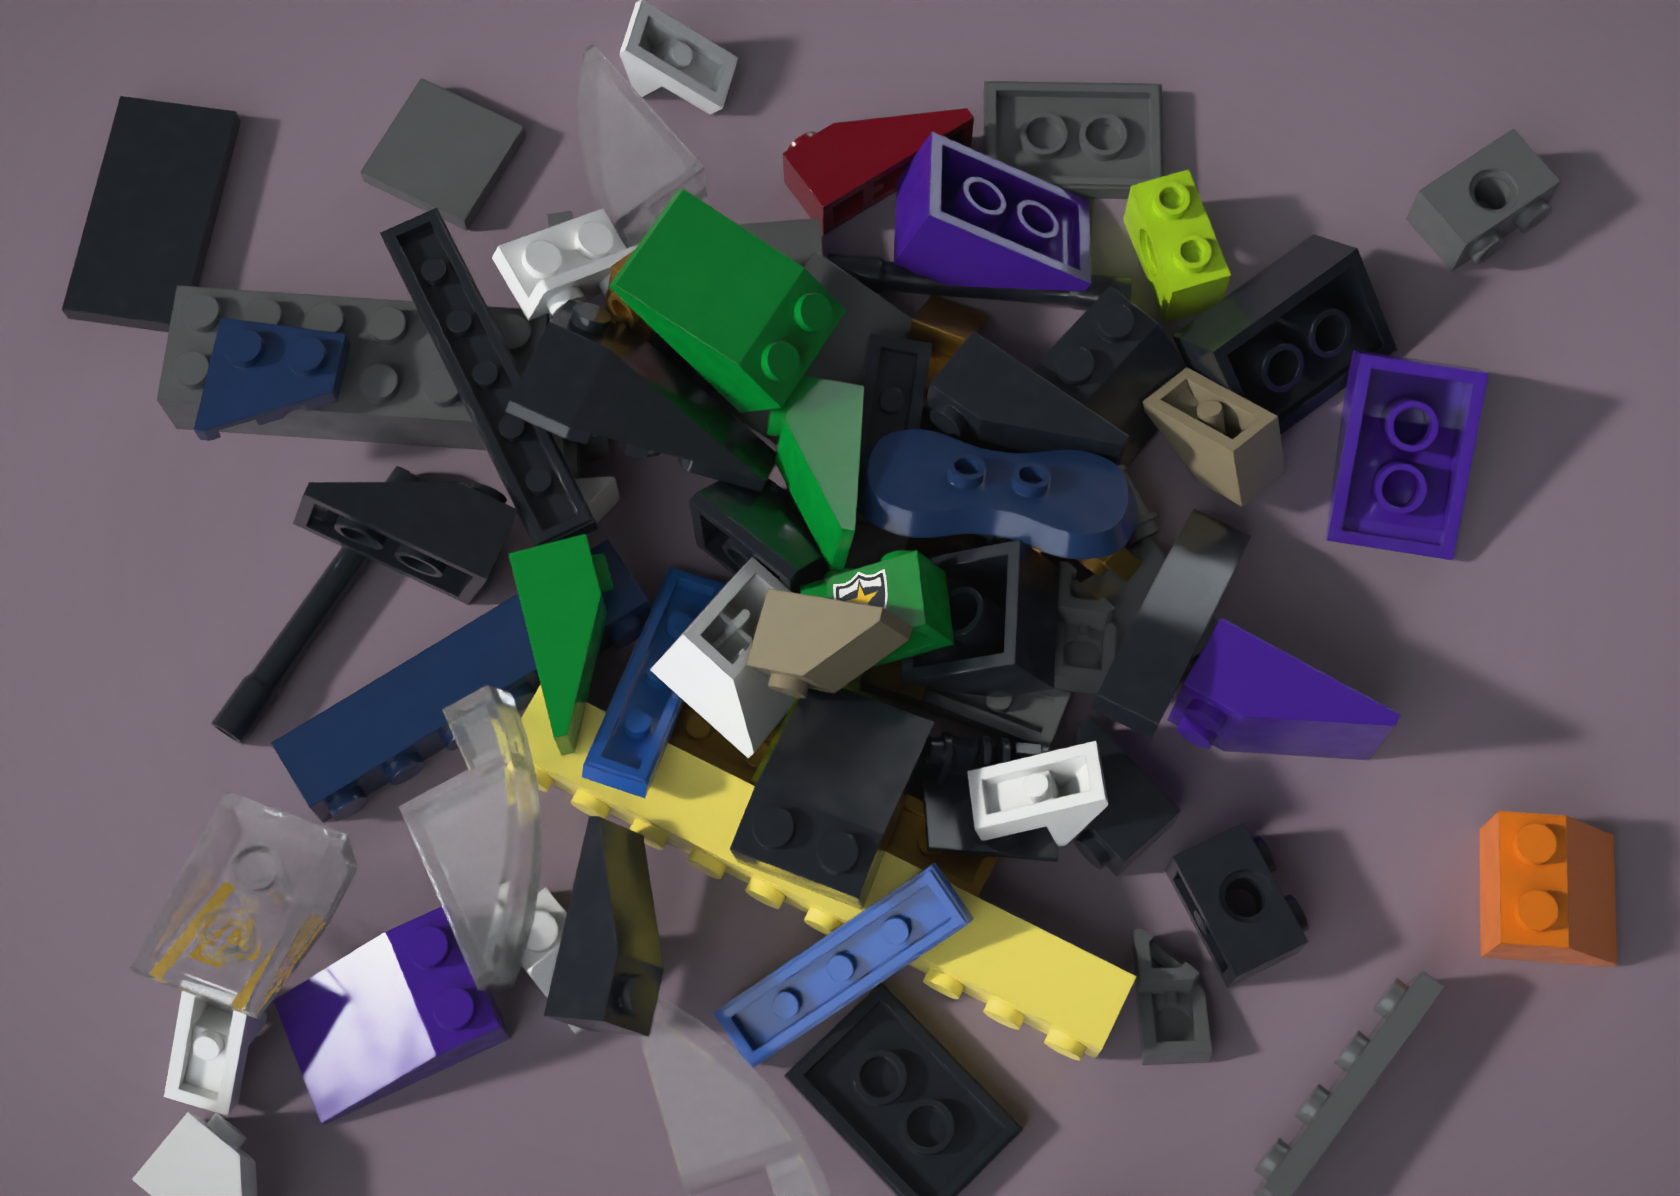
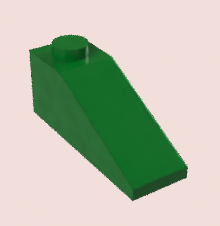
[766,376,864,571]
[509,534,614,756]

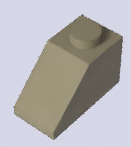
[1143,367,1286,507]
[746,589,913,698]

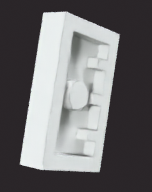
[492,208,638,321]

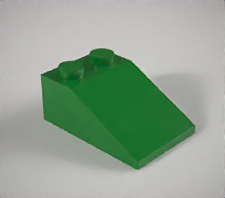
[609,189,847,413]

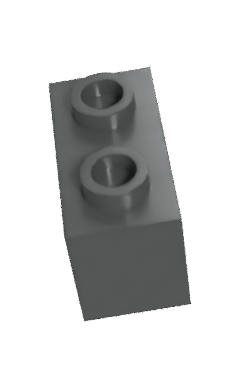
[1406,128,1561,272]

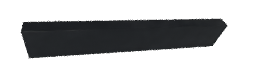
[380,208,598,547]

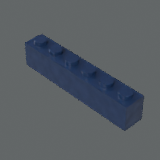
[271,539,651,823]

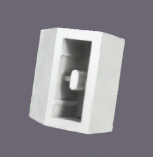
[650,557,799,758]

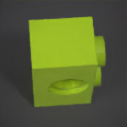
[1123,169,1231,324]

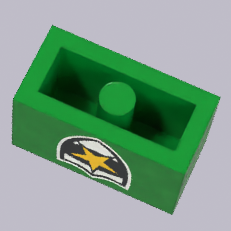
[800,550,954,668]

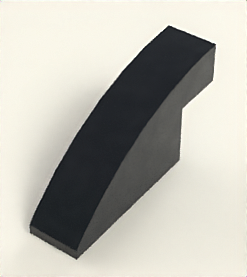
[1091,509,1251,739]

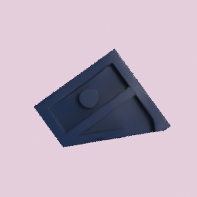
[194,318,350,441]

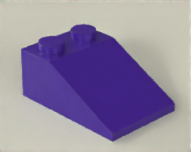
[893,132,1091,291]
[1326,350,1489,560]
[1167,618,1401,760]
[273,904,511,1125]

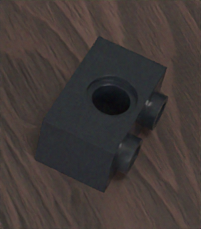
[1165,822,1309,988]

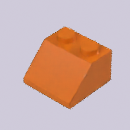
[1479,811,1617,967]

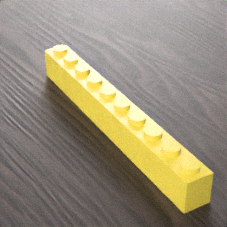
[504,684,1137,1061]

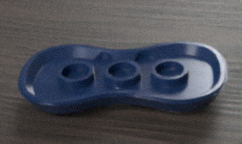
[857,429,1138,559]

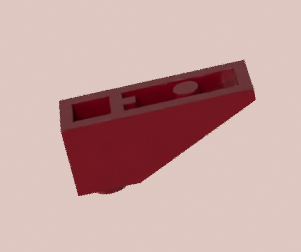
[783,108,974,235]

